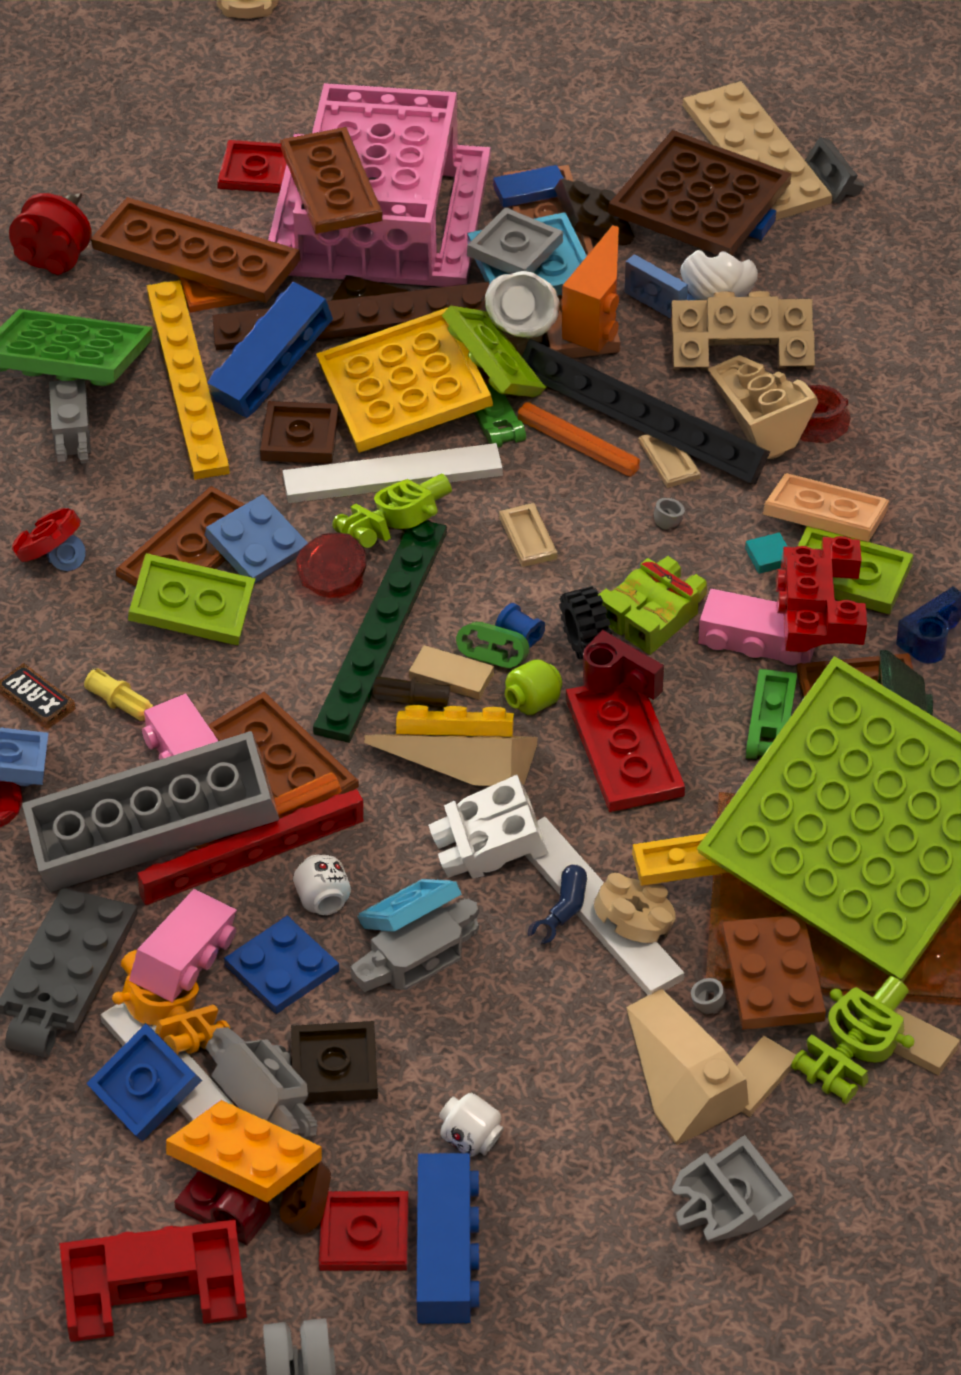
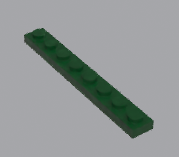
[313,520,447,743]

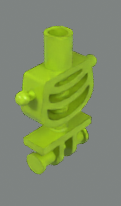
[332,473,452,548]
[791,976,915,1104]

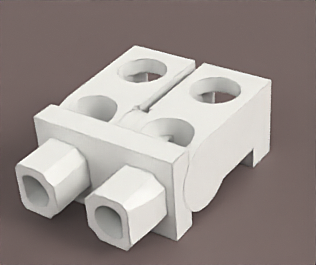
[429,775,548,879]

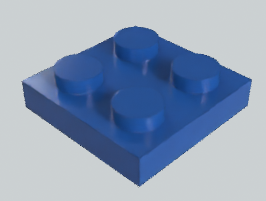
[224,915,340,1014]
[86,1023,203,1142]

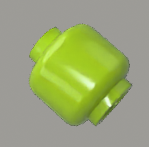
[505,659,562,715]

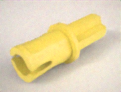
[84,668,153,721]

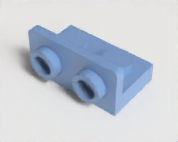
[625,254,696,318]

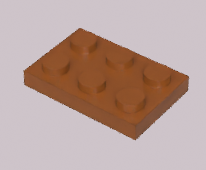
[722,915,826,1030]

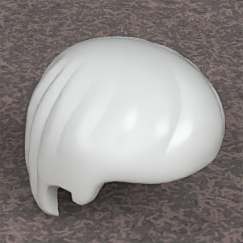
[680,250,758,300]
[485,271,560,338]

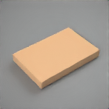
[763,473,889,542]

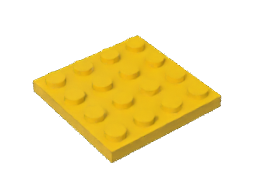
[316,307,493,453]

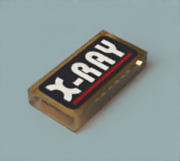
[0,663,76,730]

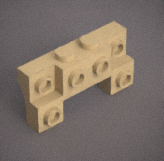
[671,291,815,370]

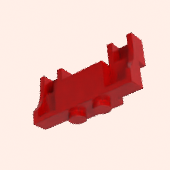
[776,536,867,653]
[59,1220,247,1342]

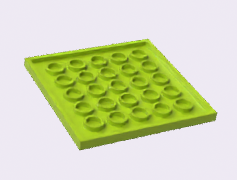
[697,656,961,982]

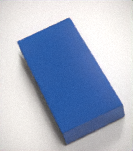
[493,165,564,207]

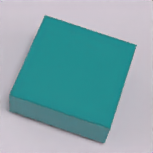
[745,532,788,574]

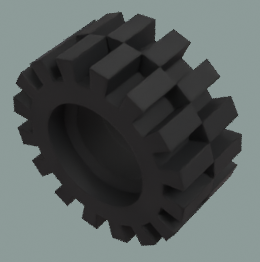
[559,586,612,660]

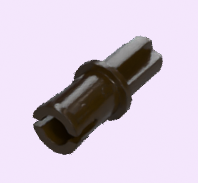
[373,677,450,709]

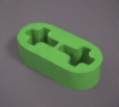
[456,621,529,668]

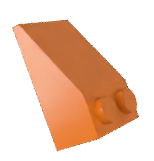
[562,225,619,352]

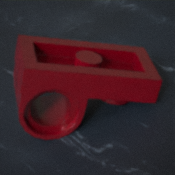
[583,630,664,700]
[174,1170,271,1246]

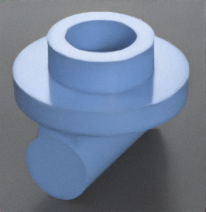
[46,535,85,571]

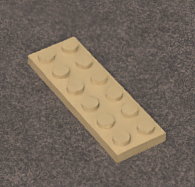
[683,81,832,220]

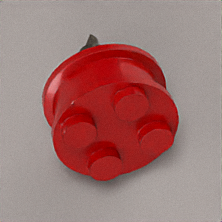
[9,193,92,275]

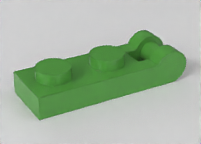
[473,384,526,448]
[746,669,797,760]

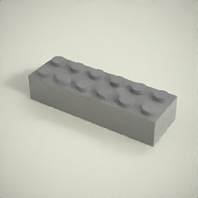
[22,731,280,892]

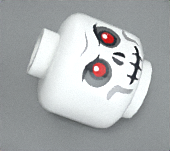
[293,855,351,915]
[438,1093,504,1157]

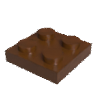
[260,401,339,464]

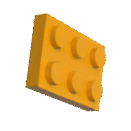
[166,1100,322,1202]

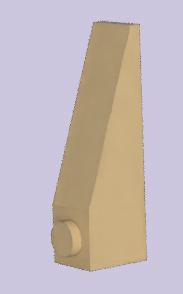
[707,355,818,459]
[365,734,538,788]
[626,989,749,1145]

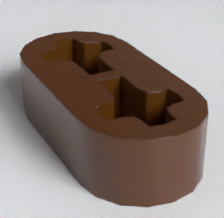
[280,1161,331,1235]

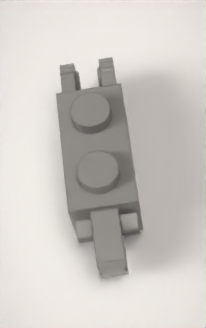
[49,379,91,466]
[350,898,479,992]
[206,1027,318,1140]

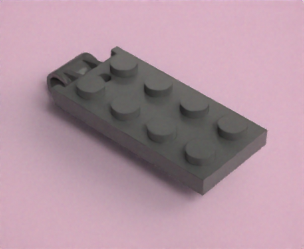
[0,888,138,1058]

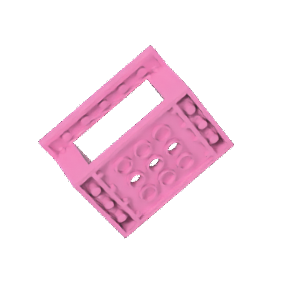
[268,83,491,287]

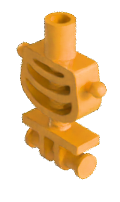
[112,950,230,1055]

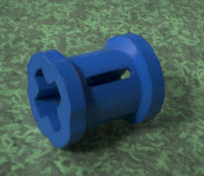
[495,603,545,648]

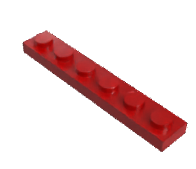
[137,789,364,906]

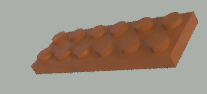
[91,197,301,303]

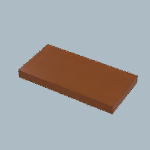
[280,127,383,234]
[116,486,245,587]
[208,692,359,801]

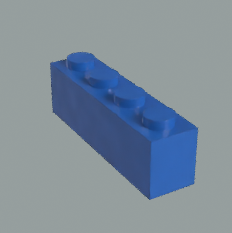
[207,281,333,418]
[417,1153,479,1324]

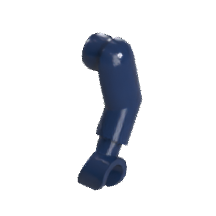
[528,865,587,944]

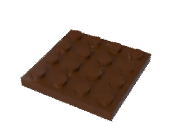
[608,130,792,255]

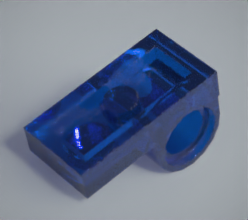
[896,586,961,664]

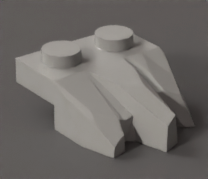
[671,1135,797,1243]

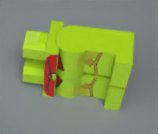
[598,556,707,655]

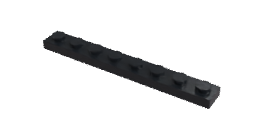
[522,339,771,484]

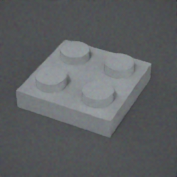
[467,207,563,274]

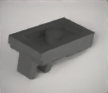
[805,137,865,204]

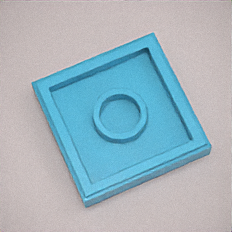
[357,879,462,932]

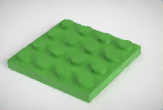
[0,309,153,386]

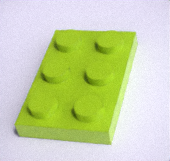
[442,306,546,397]
[798,526,913,615]
[128,553,255,646]

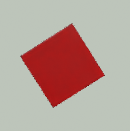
[217,140,287,193]
[319,1191,409,1271]

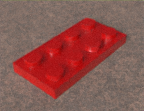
[565,682,685,812]

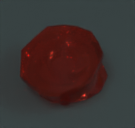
[800,384,851,443]
[296,533,366,598]

